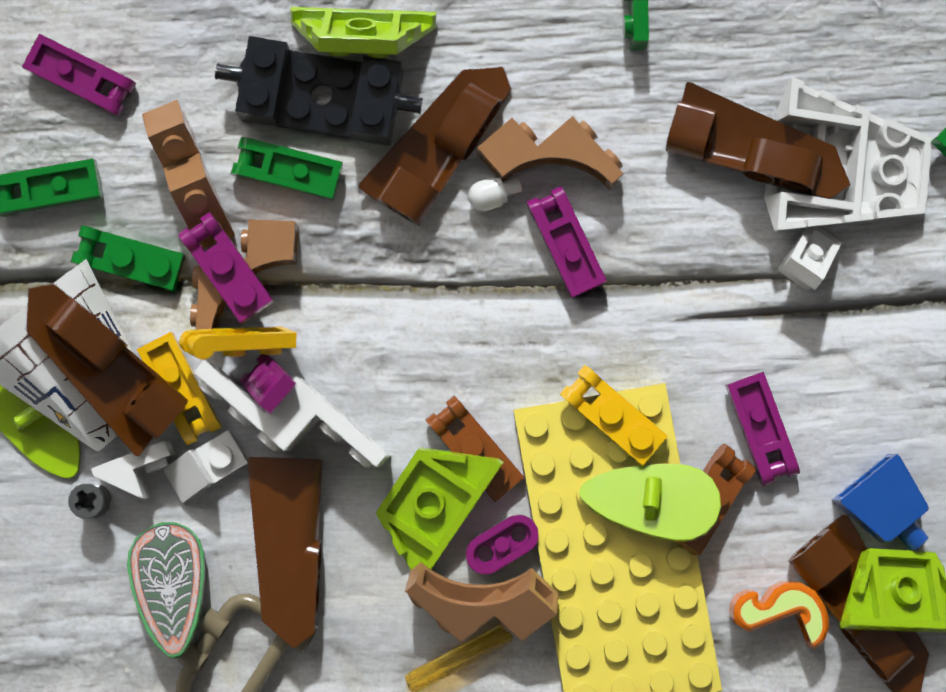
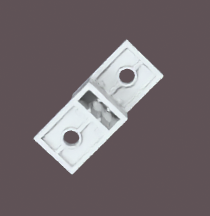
[194,360,391,468]

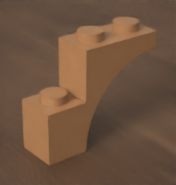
[142,99,235,249]
[477,116,624,190]
[190,219,299,329]
[405,562,559,642]

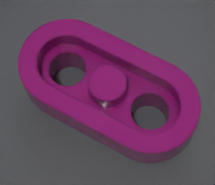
[466,514,539,574]

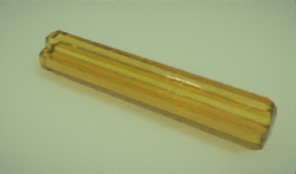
[405,624,513,692]

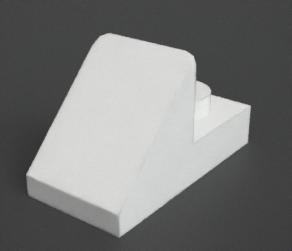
[778,226,842,290]
[163,430,248,503]
[91,441,177,499]

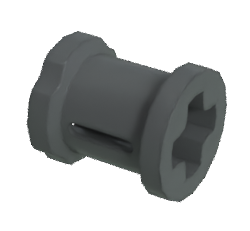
[68,484,112,519]

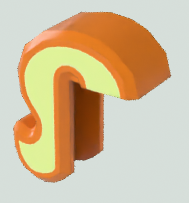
[729,581,829,650]

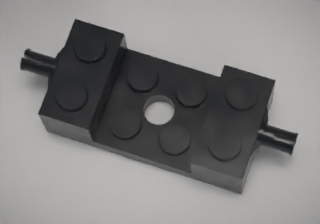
[215,36,423,146]

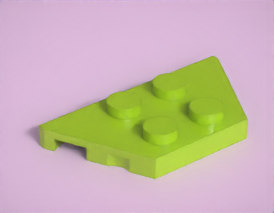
[290,7,436,58]
[376,447,504,570]
[840,548,946,633]

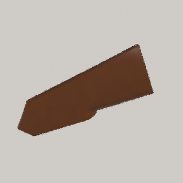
[358,66,511,226]
[666,82,851,199]
[26,284,188,457]
[247,457,323,649]
[788,515,929,692]

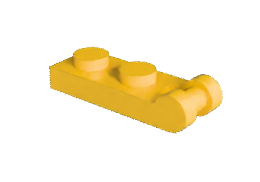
[179,326,297,360]
[136,332,222,445]
[559,365,668,466]

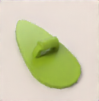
[0,385,81,478]
[579,464,721,542]

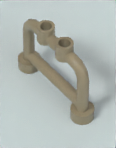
[176,593,319,692]

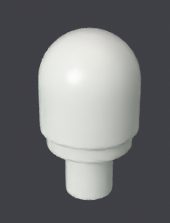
[468,177,522,211]

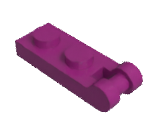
[22,33,136,117]
[526,186,607,299]
[178,212,274,324]
[238,354,297,414]
[725,371,800,487]

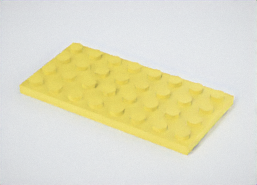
[513,383,722,692]

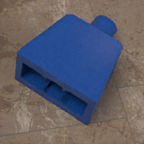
[832,454,929,551]

